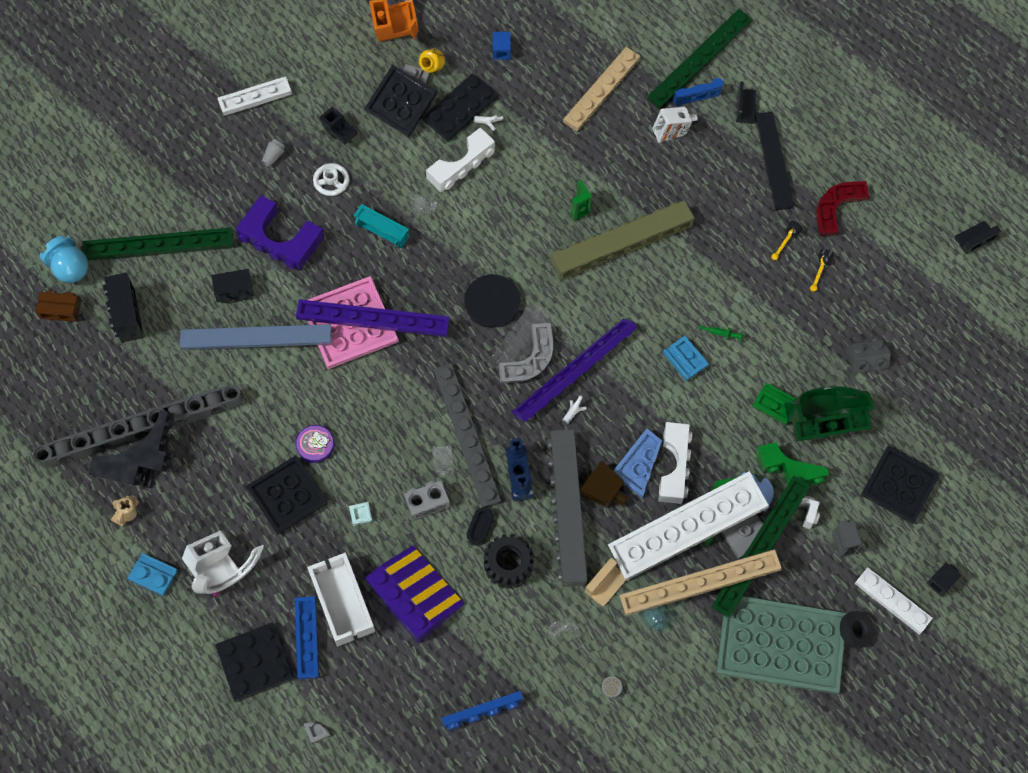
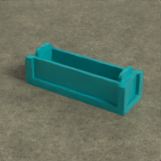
[354,204,409,248]

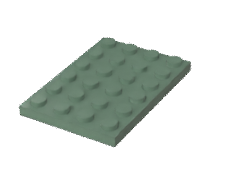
[716,596,847,694]

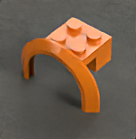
[369,0,419,42]

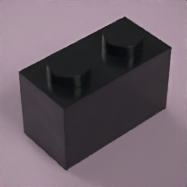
[211,269,254,303]

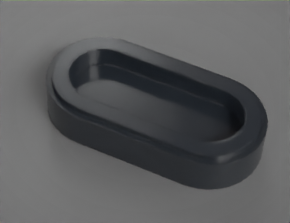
[467,508,493,546]

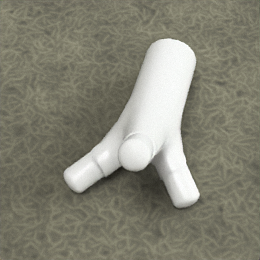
[474,115,503,131]
[562,395,586,424]

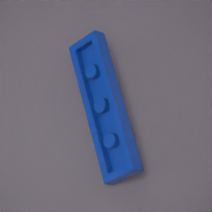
[295,596,319,680]
[441,691,523,730]

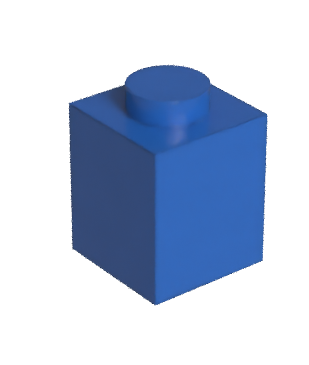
[493,31,511,60]

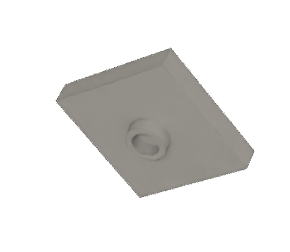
[720,514,763,559]

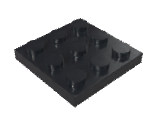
[364,64,438,138]
[861,446,940,524]
[246,455,328,535]
[215,622,294,702]

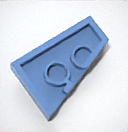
[613,429,662,498]

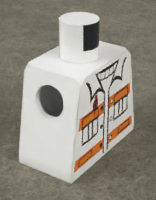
[652,107,698,143]

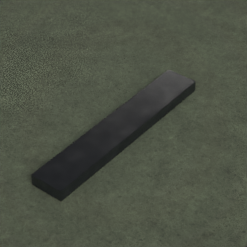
[755,112,794,211]

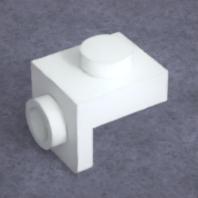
[799,496,820,529]

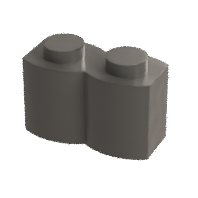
[832,520,863,558]

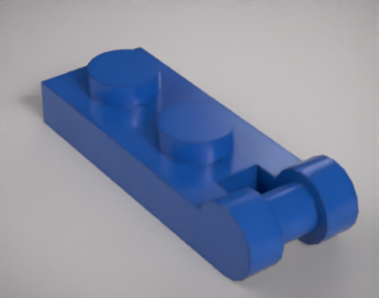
[673,78,723,106]

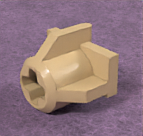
[111,495,139,526]

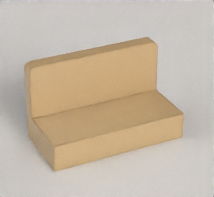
[585,558,626,607]

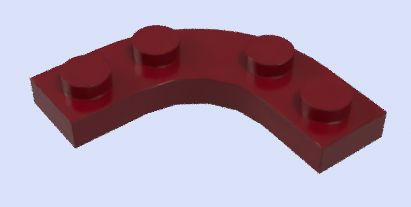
[816,181,869,236]

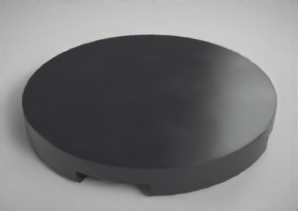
[464,274,521,327]

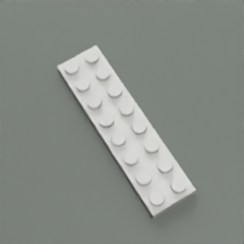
[608,471,769,581]

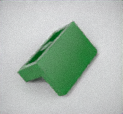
[571,180,592,221]

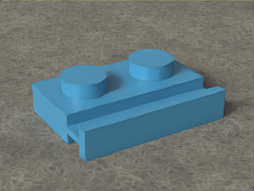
[663,336,709,382]
[127,553,178,596]

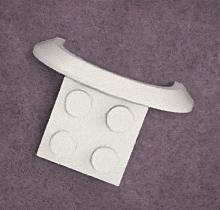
[182,530,264,594]

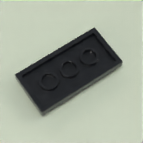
[422,73,498,142]

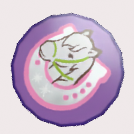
[296,425,334,463]

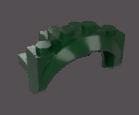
[785,386,875,441]

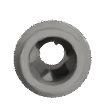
[261,139,285,167]

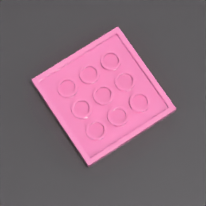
[308,276,399,369]

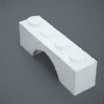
[426,128,495,192]
[658,422,692,504]

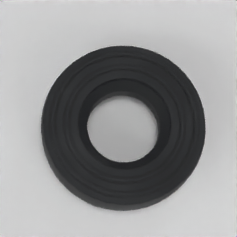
[840,611,874,648]

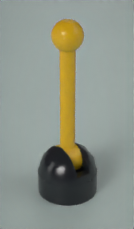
[771,221,803,260]
[810,249,834,292]

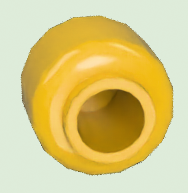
[419,48,445,73]

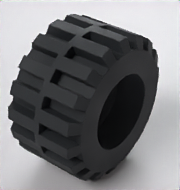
[484,534,534,589]

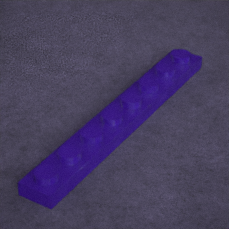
[296,299,449,337]
[512,318,637,422]

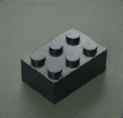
[103,272,144,343]

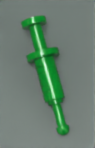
[699,325,743,342]

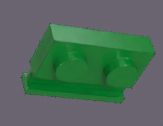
[752,382,796,425]

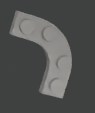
[498,323,553,383]

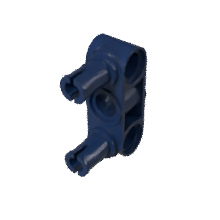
[505,438,533,501]

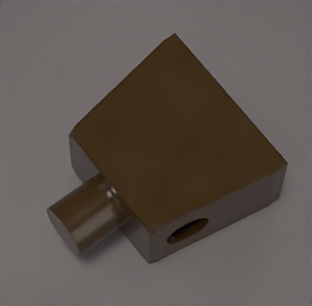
[580,461,629,508]

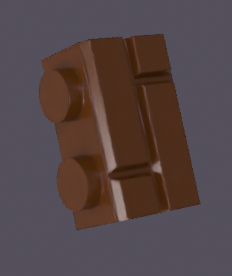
[35,290,81,322]

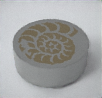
[601,677,622,698]

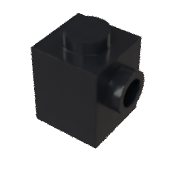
[926,562,962,597]

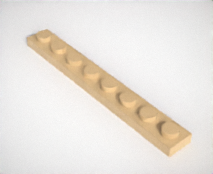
[619,550,782,616]

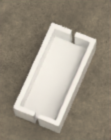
[307,553,375,647]

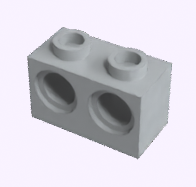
[404,481,450,521]

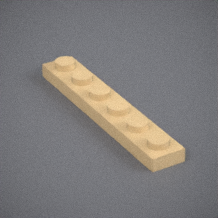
[563,47,640,132]

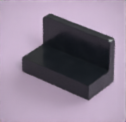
[736,82,756,124]
[954,221,1001,255]

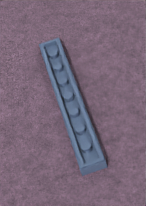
[180,324,332,350]

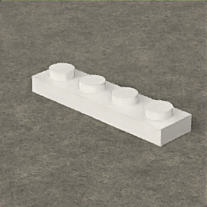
[218,76,292,116]
[854,567,933,635]

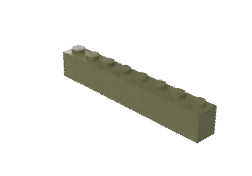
[551,200,695,281]

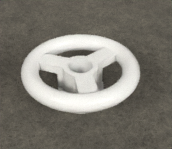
[313,163,349,196]

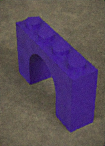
[236,195,324,271]

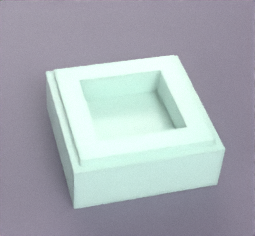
[349,502,373,526]

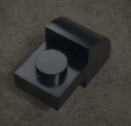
[319,107,358,145]

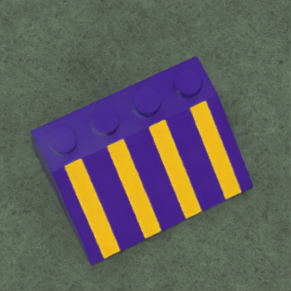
[366,545,465,643]

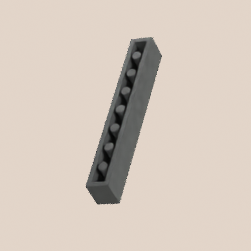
[547,429,587,587]

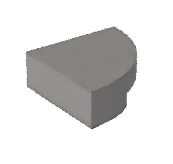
[304,722,331,744]

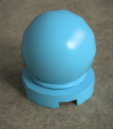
[40,236,88,283]

